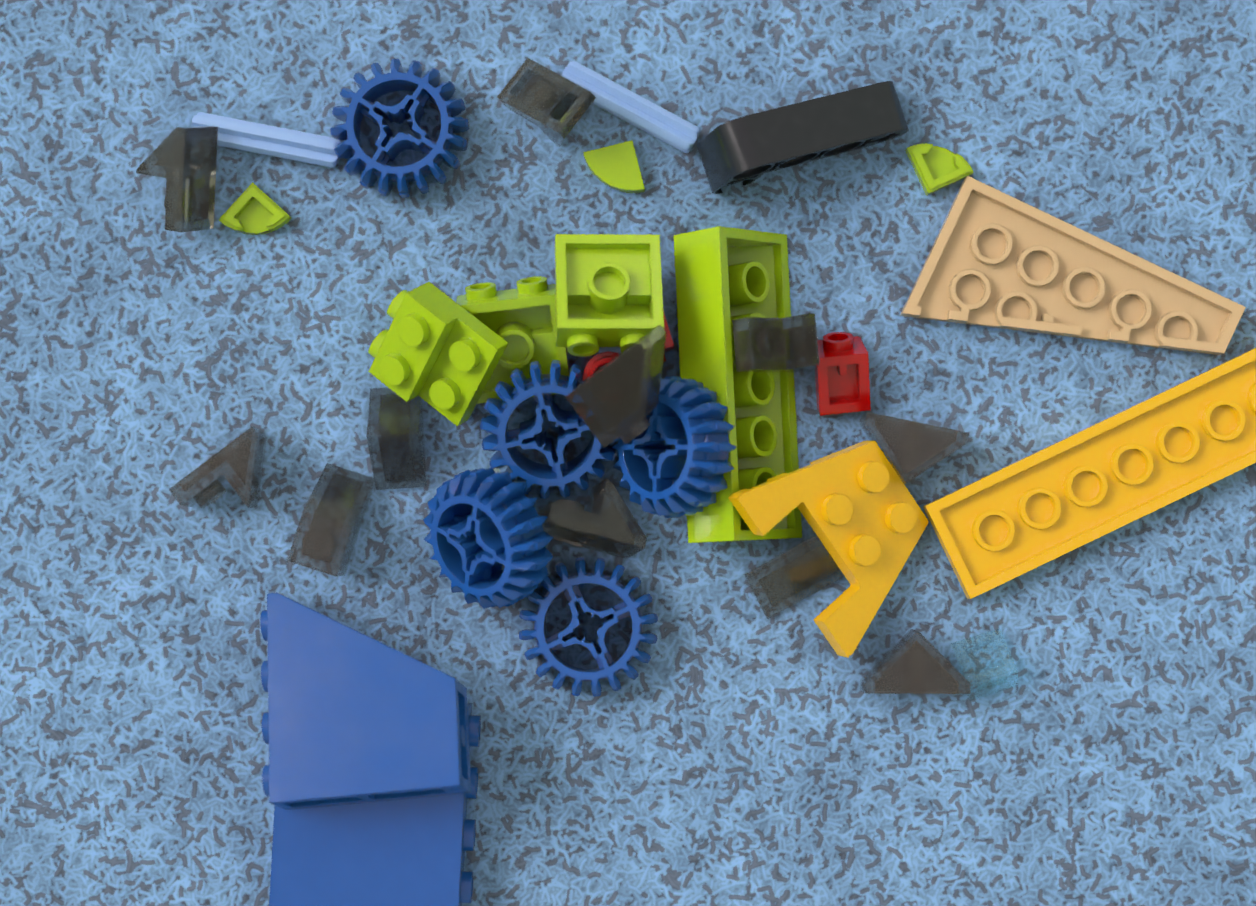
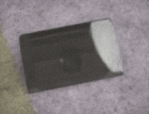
[743,534,845,619]

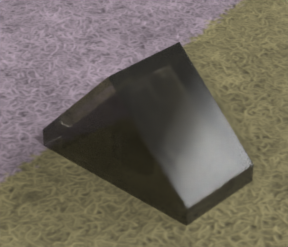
[366,387,427,490]
[860,412,969,484]
[860,629,970,694]

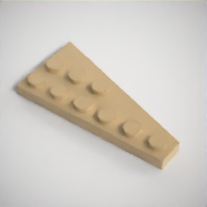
[900,176,1246,355]

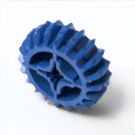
[330,58,470,198]
[480,360,620,500]
[611,376,738,518]
[423,467,553,609]
[519,557,658,697]

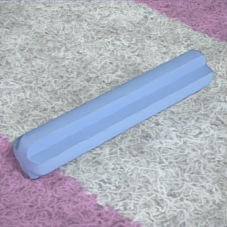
[560,61,700,153]
[190,112,341,168]

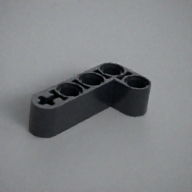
[697,81,909,194]

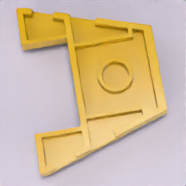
[728,440,929,658]

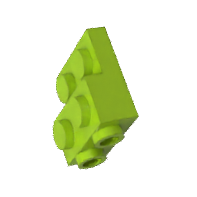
[554,234,664,357]
[456,276,569,404]
[368,282,508,426]

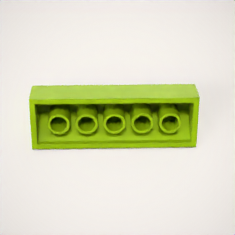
[674,226,802,543]

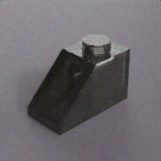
[565,324,666,448]
[287,463,376,577]

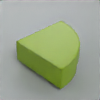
[583,140,645,193]
[905,143,974,196]
[218,182,292,235]

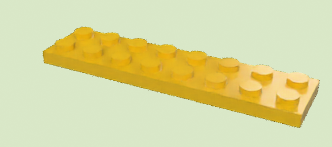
[923,348,1256,599]

